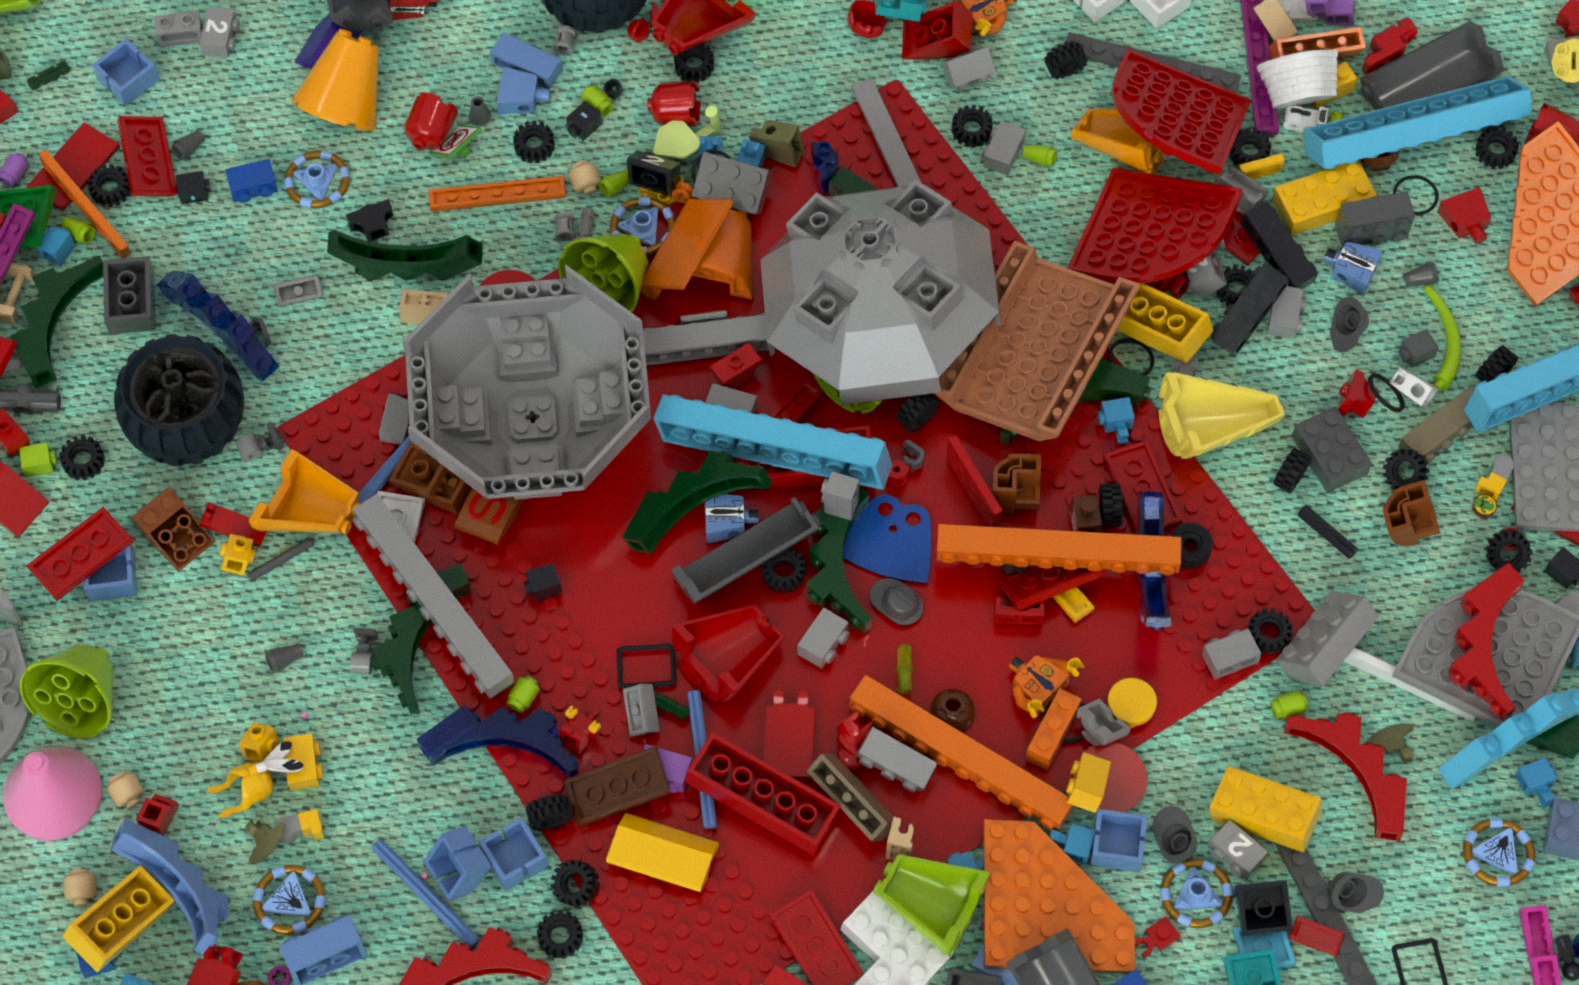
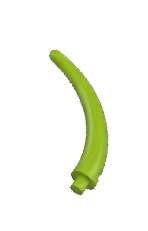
[1424,285,1461,392]

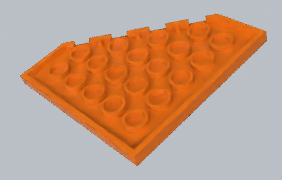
[1507,121,1579,307]
[983,819,1135,973]

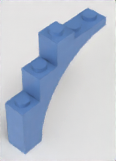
[111,818,230,954]

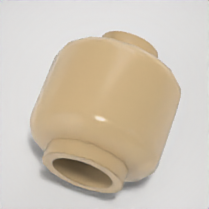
[568,160,601,195]
[107,771,144,809]
[63,869,97,906]

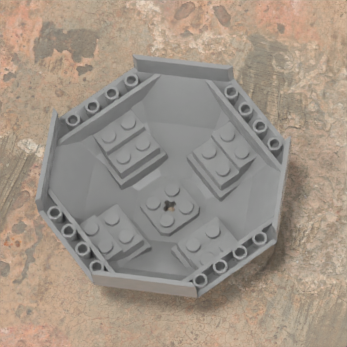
[760,179,1001,405]
[403,264,651,500]

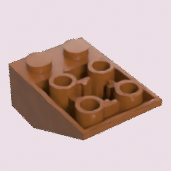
[129,487,215,572]

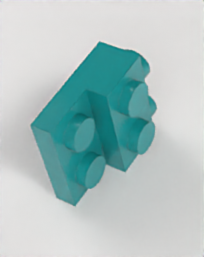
[874,0,927,21]
[1223,949,1282,985]

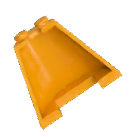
[292,28,379,131]
[1071,108,1166,174]
[249,449,361,535]

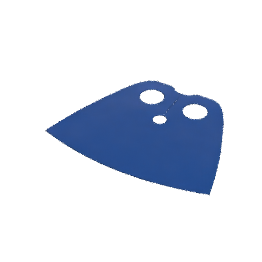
[843,494,931,583]

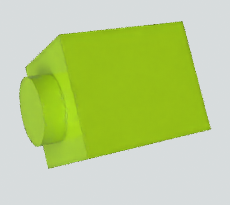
[19,442,57,477]

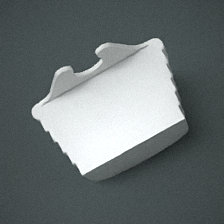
[1257,50,1338,108]

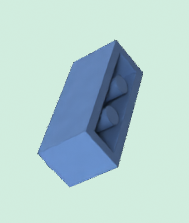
[490,33,562,89]

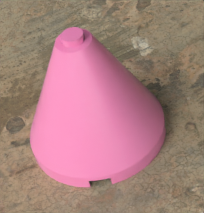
[3,746,103,841]

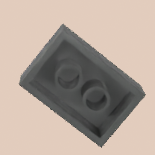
[692,152,773,215]
[1335,191,1415,248]
[103,256,156,334]
[1292,406,1372,493]

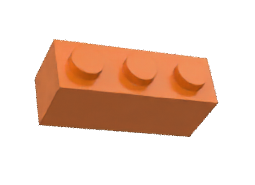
[1026,688,1081,770]

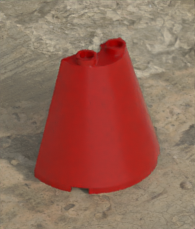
[652,0,756,55]
[672,604,785,702]

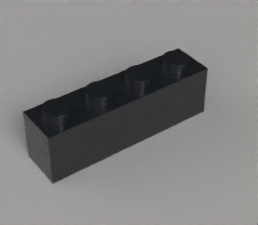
[1240,201,1318,289]
[1210,263,1290,357]

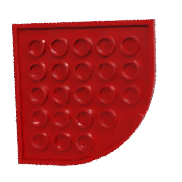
[1112,49,1252,175]
[1067,168,1243,283]

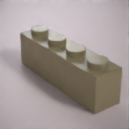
[1398,386,1474,464]
[806,753,894,841]

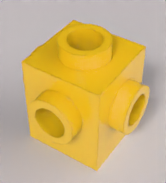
[219,534,256,576]
[239,722,280,763]

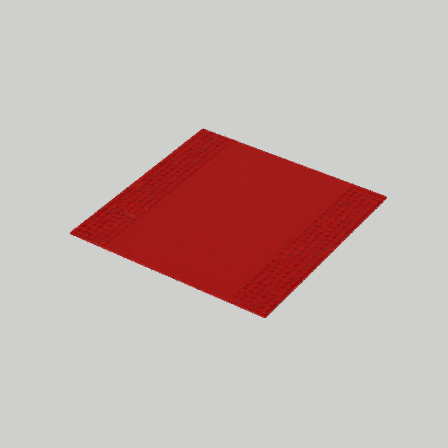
[277,80,1315,985]

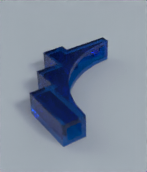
[156,270,280,382]
[1137,491,1171,630]
[417,705,579,779]

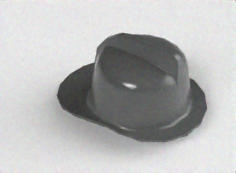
[1330,297,1369,352]
[870,578,923,625]
[1152,806,1198,863]
[1327,871,1384,913]

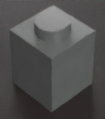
[1399,329,1439,368]

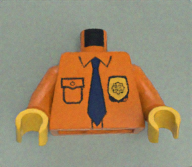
[958,0,1013,38]
[1009,655,1084,718]

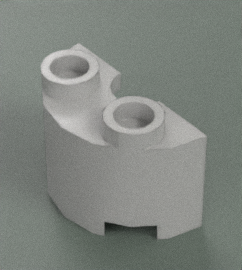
[1077,699,1131,746]

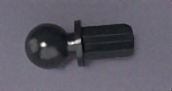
[1555,934,1579,981]

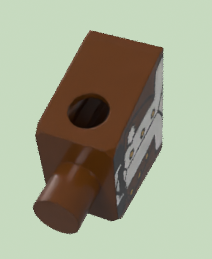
[1069,495,1102,533]

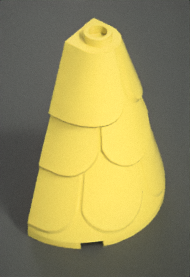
[1158,372,1284,459]

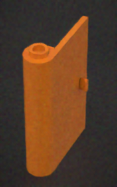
[640,198,734,300]

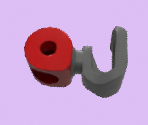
[887,440,924,486]

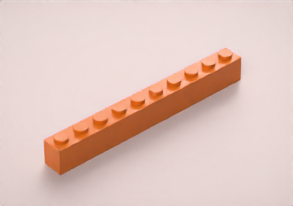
[937,524,1181,575]
[849,675,1074,831]

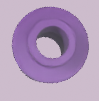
[0,153,29,188]

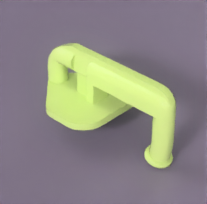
[653,105,721,160]

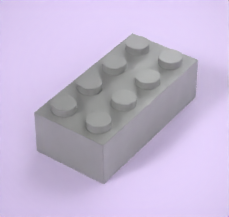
[1276,591,1379,686]

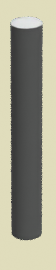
[247,538,314,582]

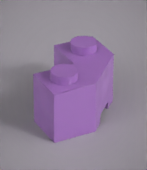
[1305,0,1355,26]

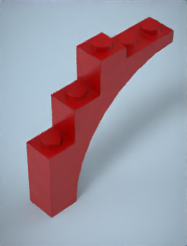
[1448,563,1525,722]
[1284,712,1407,841]
[399,927,552,985]

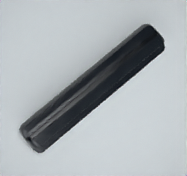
[1298,505,1358,559]

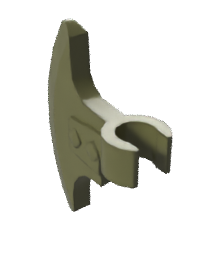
[1365,723,1414,764]
[245,819,286,864]

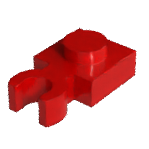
[1135,916,1181,958]

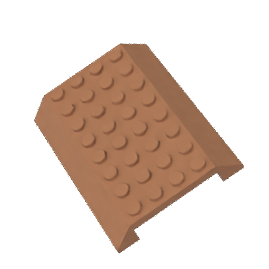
[934,241,1141,441]

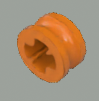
[672,182,693,204]

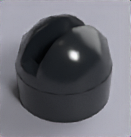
[604,79,623,99]

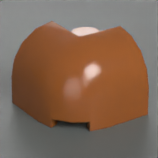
[992,454,1041,514]
[1383,480,1440,546]

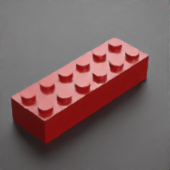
[685,732,841,856]

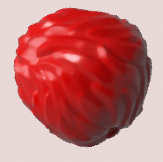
[847,0,886,38]

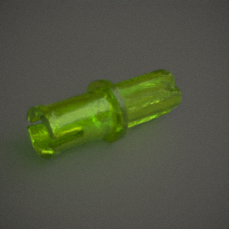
[895,644,914,694]

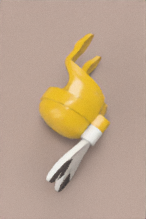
[206,741,304,818]

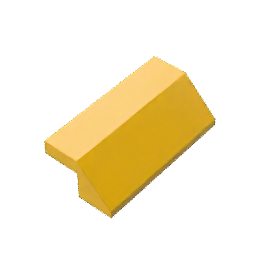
[606,813,719,892]

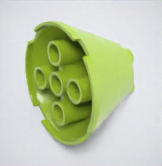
[558,233,648,312]
[20,644,113,739]

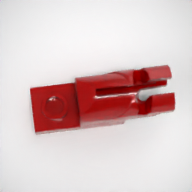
[1362,17,1418,75]

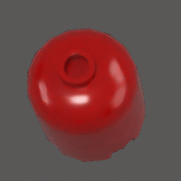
[647,82,701,127]
[404,92,458,150]
[1524,103,1579,146]

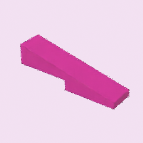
[1518,905,1561,985]

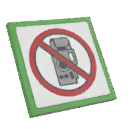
[428,125,482,159]

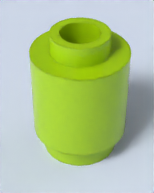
[581,85,614,117]
[506,675,540,713]
[1270,690,1308,720]

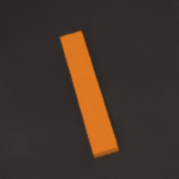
[39,149,130,259]
[428,176,566,212]

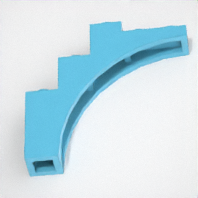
[1438,687,1579,789]

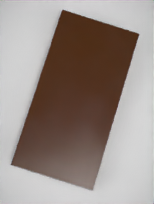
[565,746,671,827]

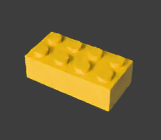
[1272,160,1377,236]
[1117,283,1214,364]
[1209,766,1322,853]
[62,865,175,973]

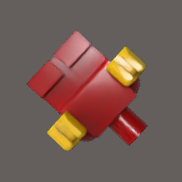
[559,706,601,755]

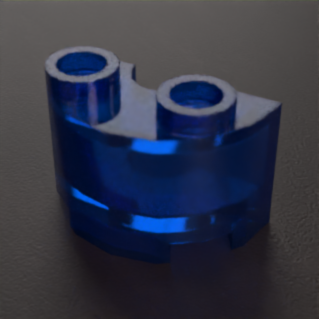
[811,141,839,194]

